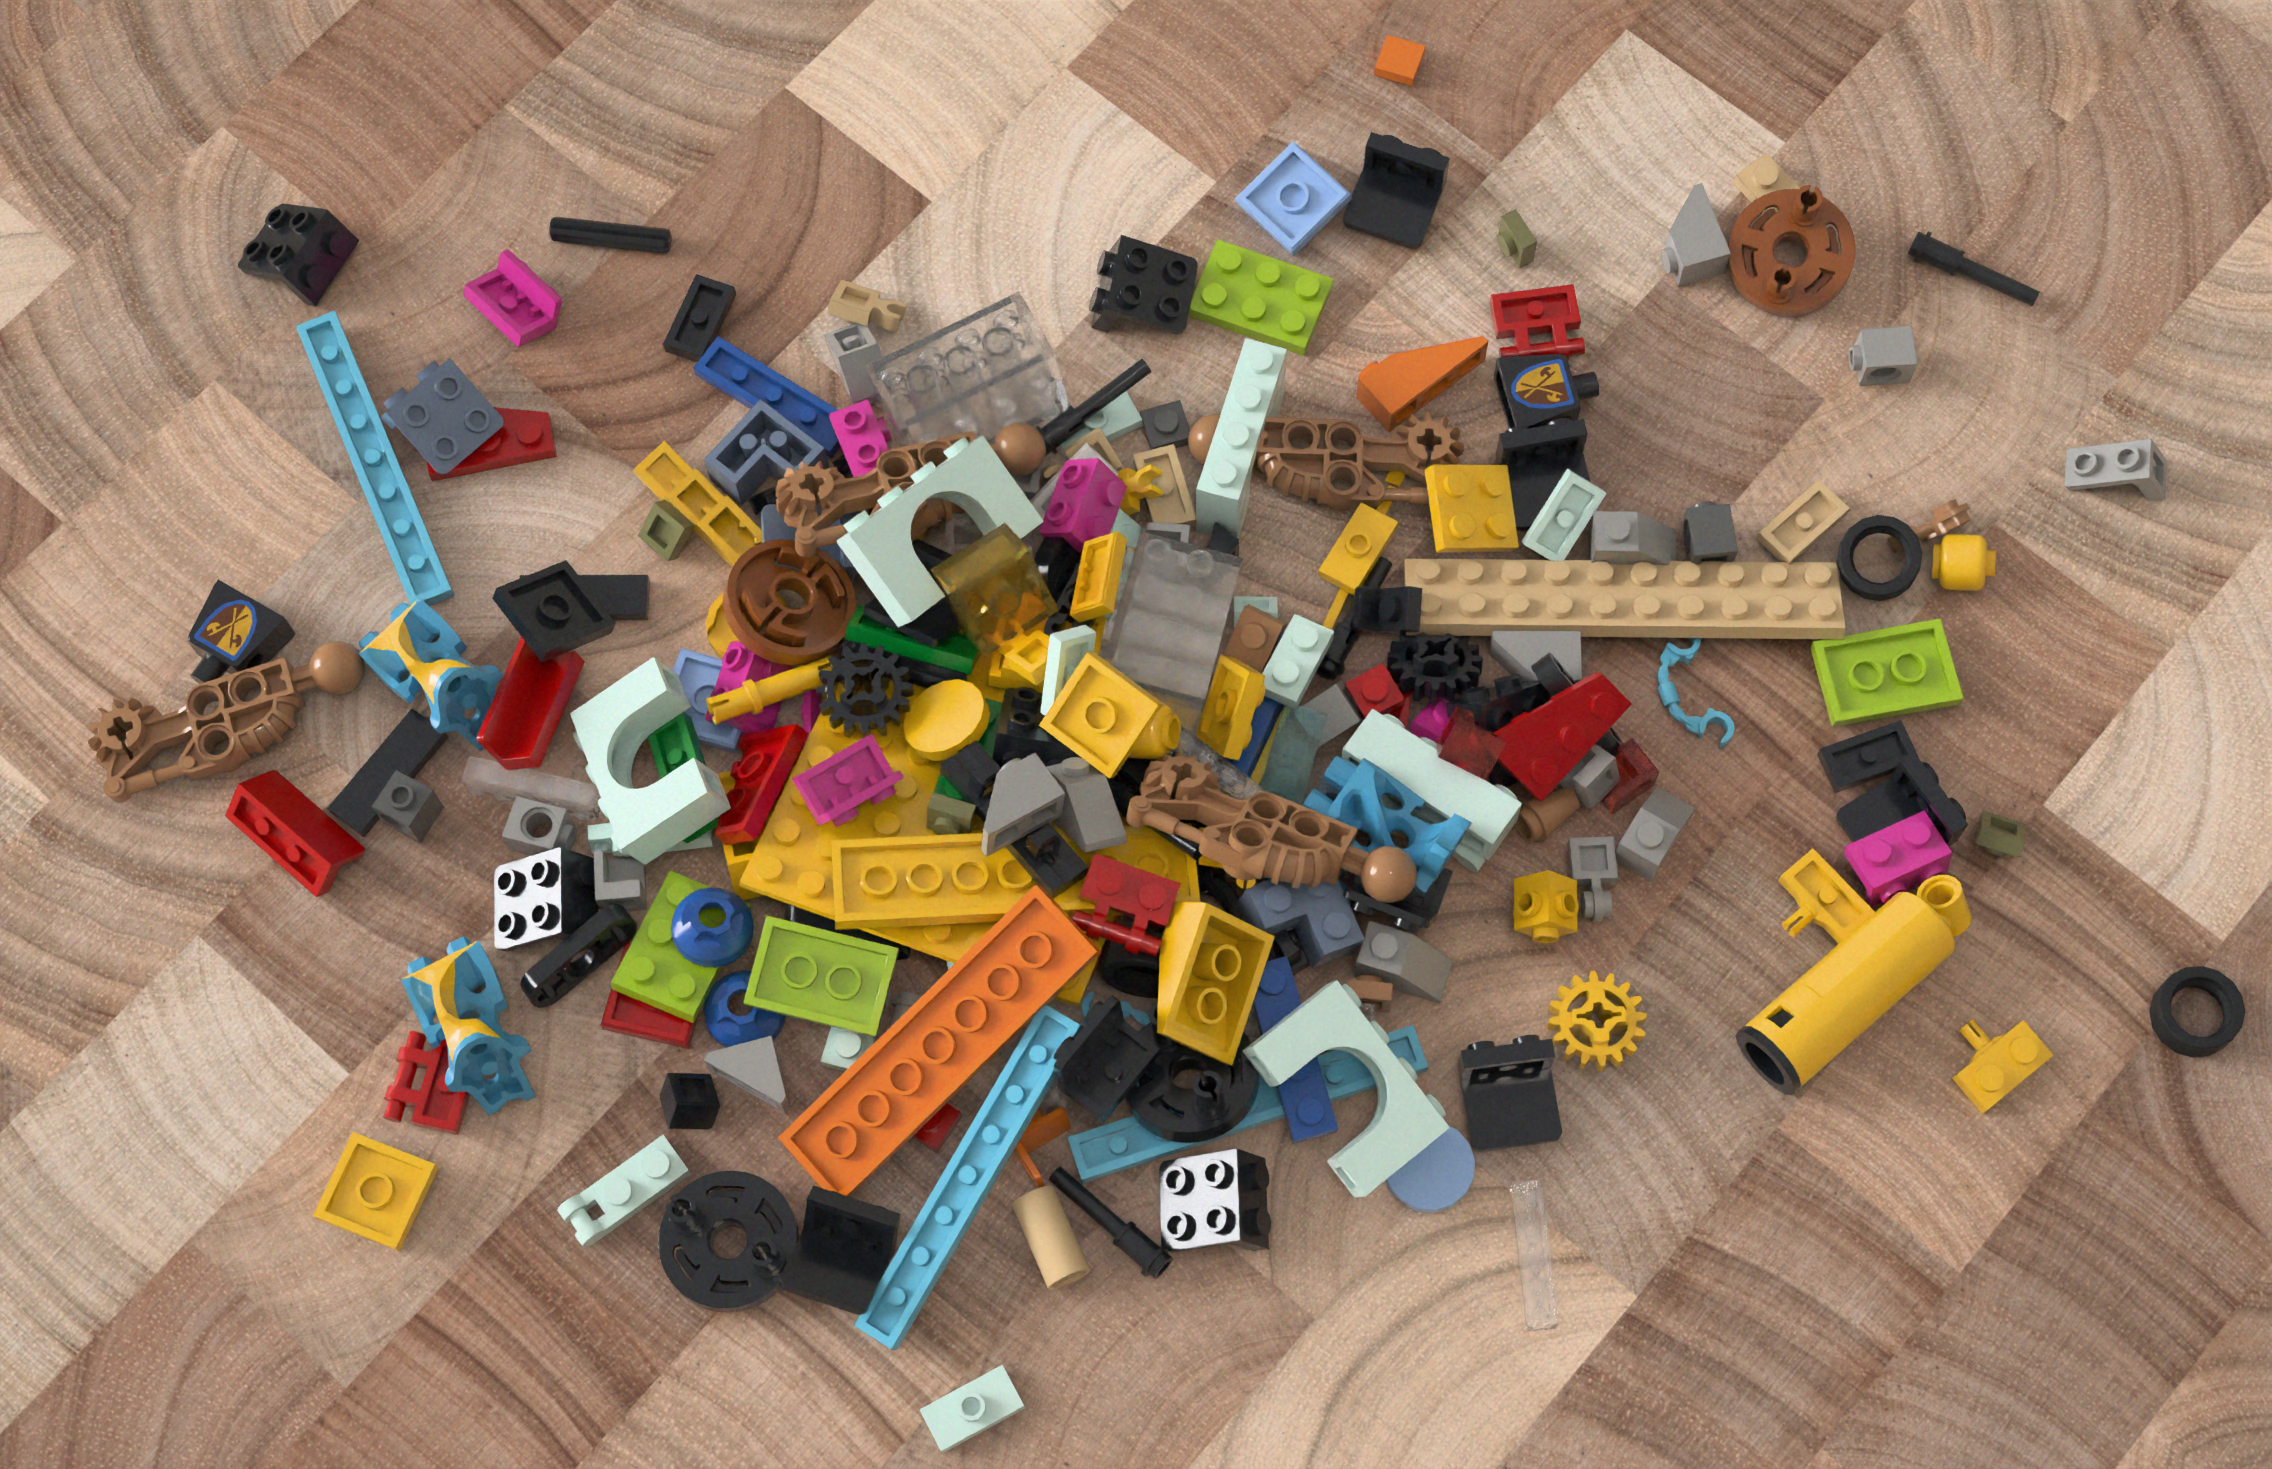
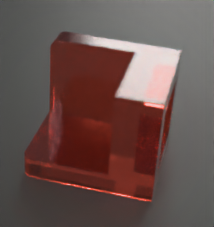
[1436,705,1505,780]
[1601,738,1659,815]

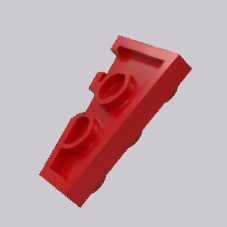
[427,407,557,482]
[1476,672,1632,802]
[715,723,808,845]

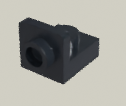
[1353,586,1422,634]

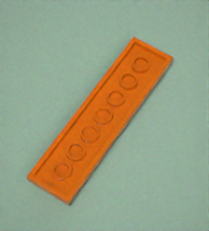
[778,884,1101,1197]

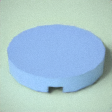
[1386,1125,1475,1213]

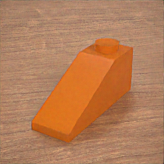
[1356,336,1488,432]

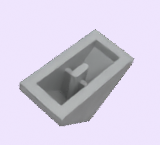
[704,1036,791,1115]

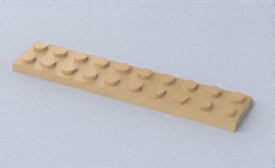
[1404,559,1846,639]

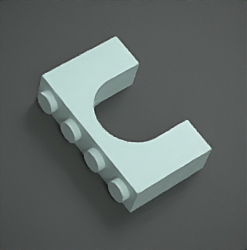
[1196,338,1287,539]
[836,435,1044,627]
[570,657,731,865]
[1243,980,1450,1198]

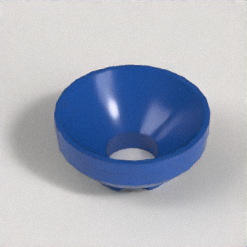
[671,887,754,968]
[704,970,786,1048]

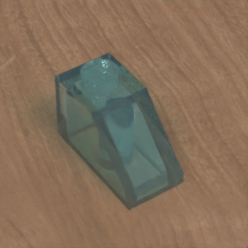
[1260,705,1328,805]

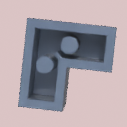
[703,399,829,505]
[1237,879,1365,969]

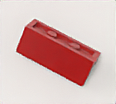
[477,636,585,770]
[225,770,365,897]

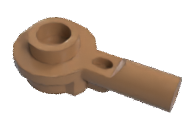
[1887,499,1971,553]

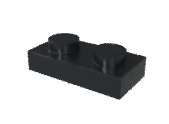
[663,274,736,362]
[1817,720,1919,793]

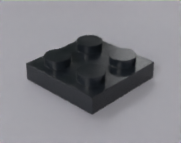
[492,560,616,662]

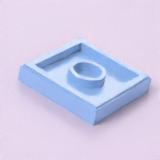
[1235,141,1352,256]
[673,648,744,754]

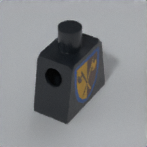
[1494,354,1599,429]
[187,579,296,684]

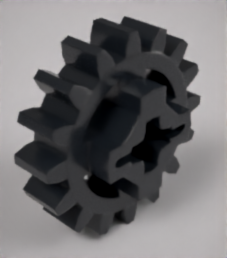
[1387,632,1483,704]
[816,643,914,738]

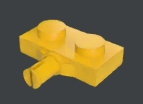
[1778,848,1875,944]
[1952,1018,2053,1113]

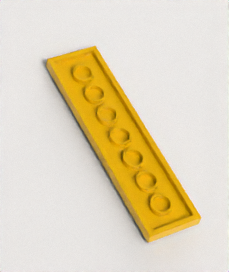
[831,823,1201,930]

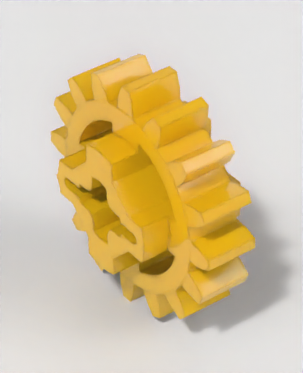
[1546,971,1647,1072]

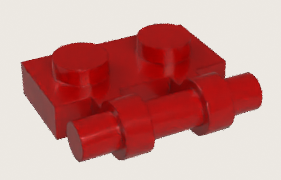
[1490,284,1585,360]
[1071,853,1181,957]
[383,1031,470,1135]

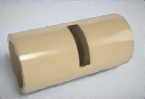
[1011,1185,1091,1290]

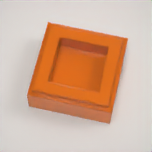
[1374,35,1426,87]

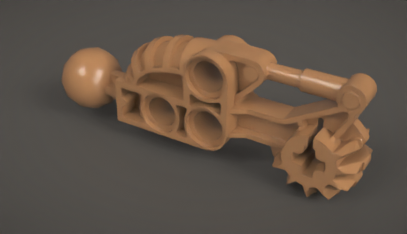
[1188,411,1464,511]
[776,423,1046,557]
[88,641,365,803]
[1126,750,1417,903]

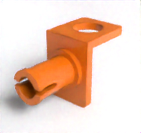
[1014,1107,1071,1188]

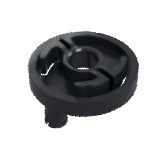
[1124,1004,1259,1143]
[658,1171,799,1313]

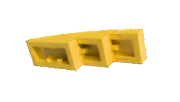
[633,441,762,567]

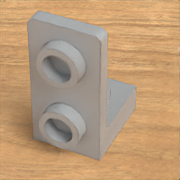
[2064,439,2167,501]

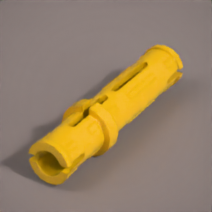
[706,655,832,725]

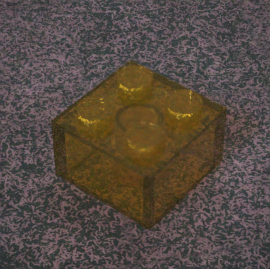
[930,523,1059,658]

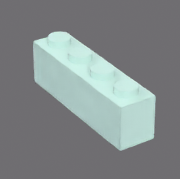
[1341,708,1522,861]

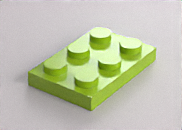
[1188,239,1334,356]
[1810,618,1964,728]
[611,870,751,1023]
[743,916,899,1038]

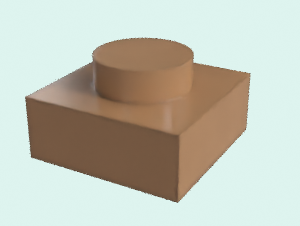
[1347,975,1393,1013]

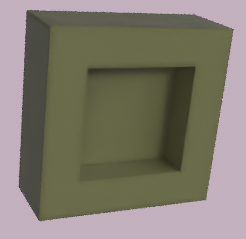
[1497,209,1537,268]
[638,500,695,561]
[927,793,976,835]
[1976,810,2026,857]

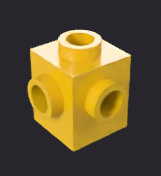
[1513,870,1579,944]

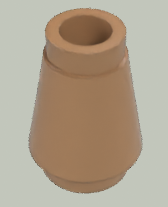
[1514,786,1580,843]

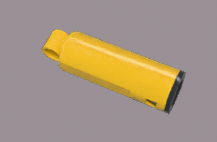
[1736,875,1972,1095]

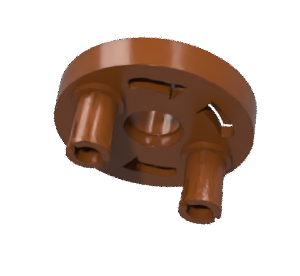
[1727,185,1856,316]
[723,539,856,665]

